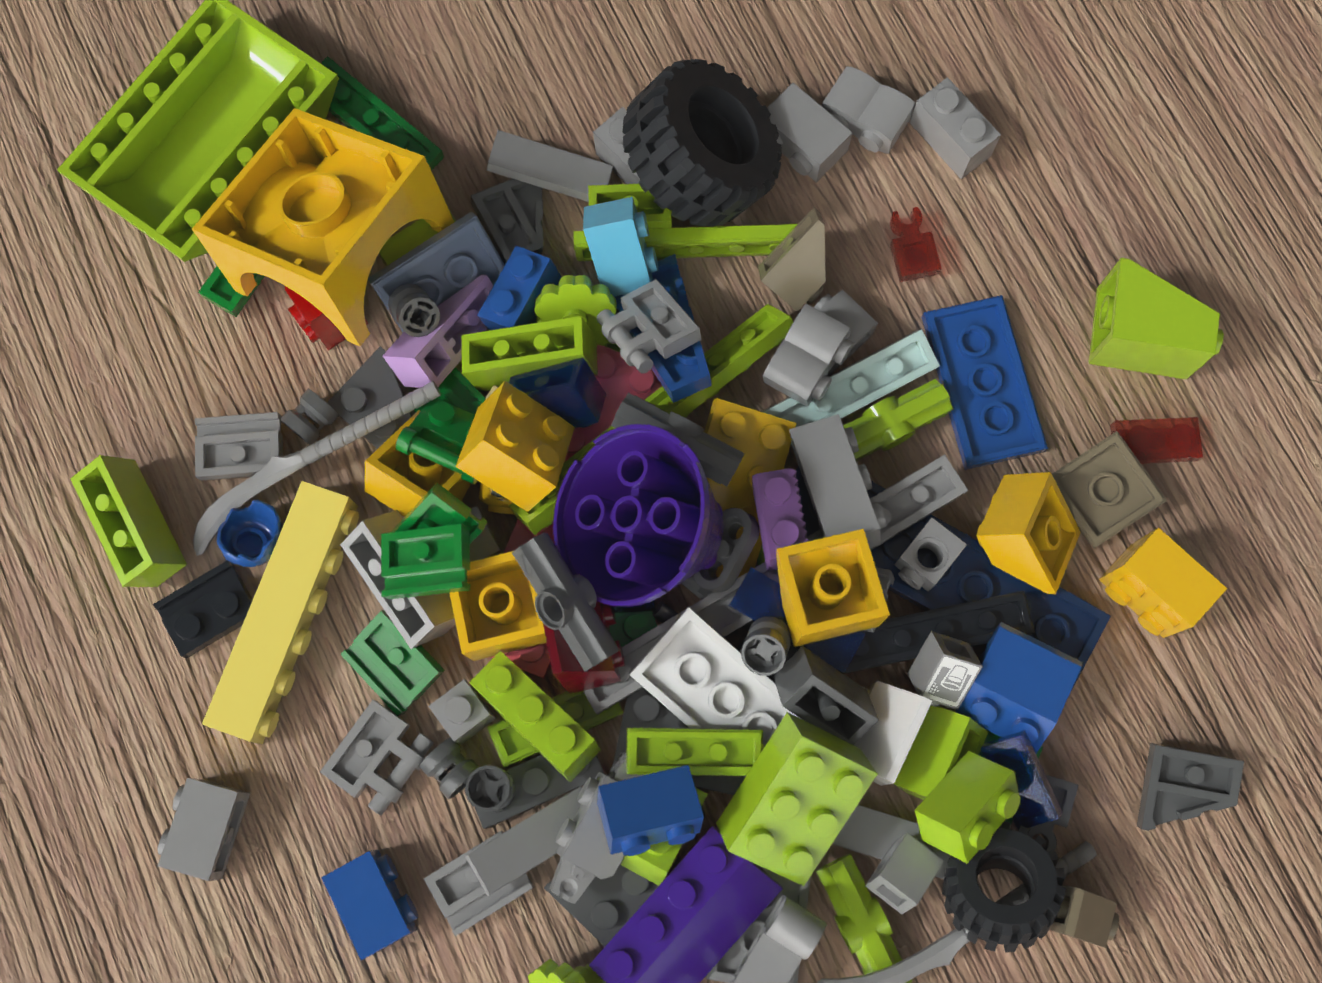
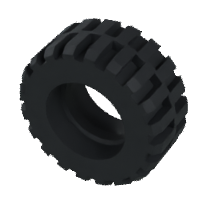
[622,59,782,227]

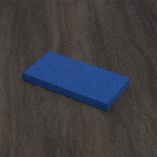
[921,295,1048,470]

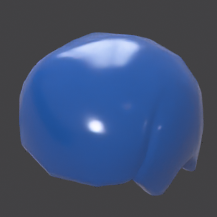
[217,500,283,567]

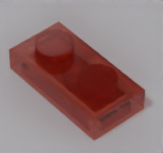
[1110,417,1203,464]

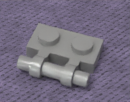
[597,279,701,373]
[320,700,434,816]

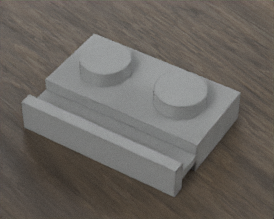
[195,412,283,481]
[423,831,534,936]

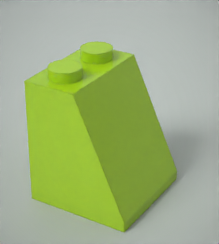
[1088,258,1224,379]

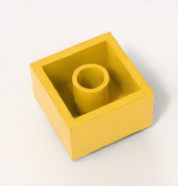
[455,381,575,512]
[1098,527,1228,638]
[450,551,547,661]

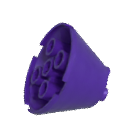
[553,424,723,607]

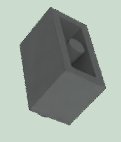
[773,646,879,745]

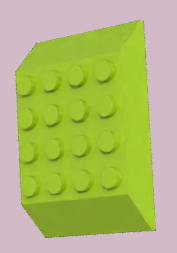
[57,0,339,262]

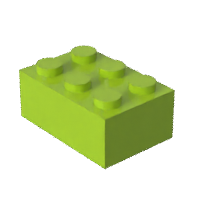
[716,712,878,886]

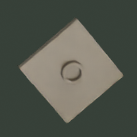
[1052,431,1167,548]

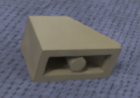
[758,207,826,311]
[1049,885,1119,948]

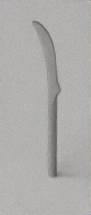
[193,381,441,556]
[818,841,1097,983]

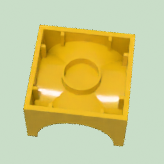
[192,108,454,347]

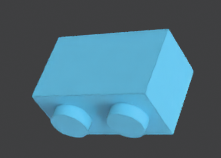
[583,197,658,296]

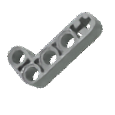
[730,895,827,983]

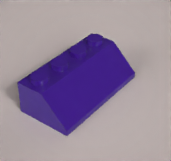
[589,826,783,983]

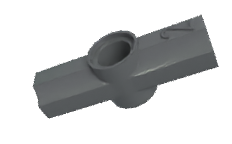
[611,393,745,487]
[512,532,619,671]

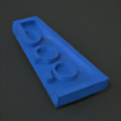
[614,254,712,403]

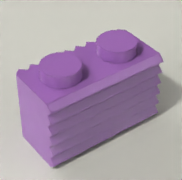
[752,468,809,570]

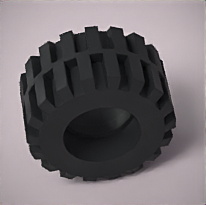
[942,822,1066,953]

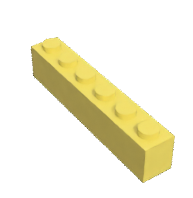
[202,481,359,744]

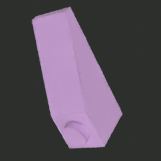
[383,275,493,388]

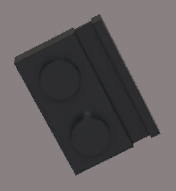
[153,560,253,659]

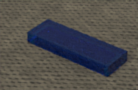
[728,567,866,673]

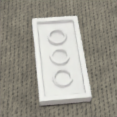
[630,607,801,777]

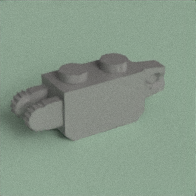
[549,750,643,904]

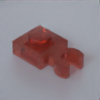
[890,207,942,282]

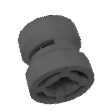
[388,283,440,337]
[280,388,340,445]
[741,616,792,676]
[419,737,479,800]
[465,765,515,812]

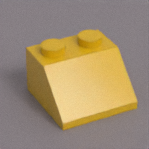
[365,410,471,517]
[976,472,1081,594]
[776,529,890,647]

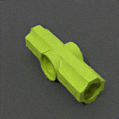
[843,378,953,461]
[815,854,913,983]

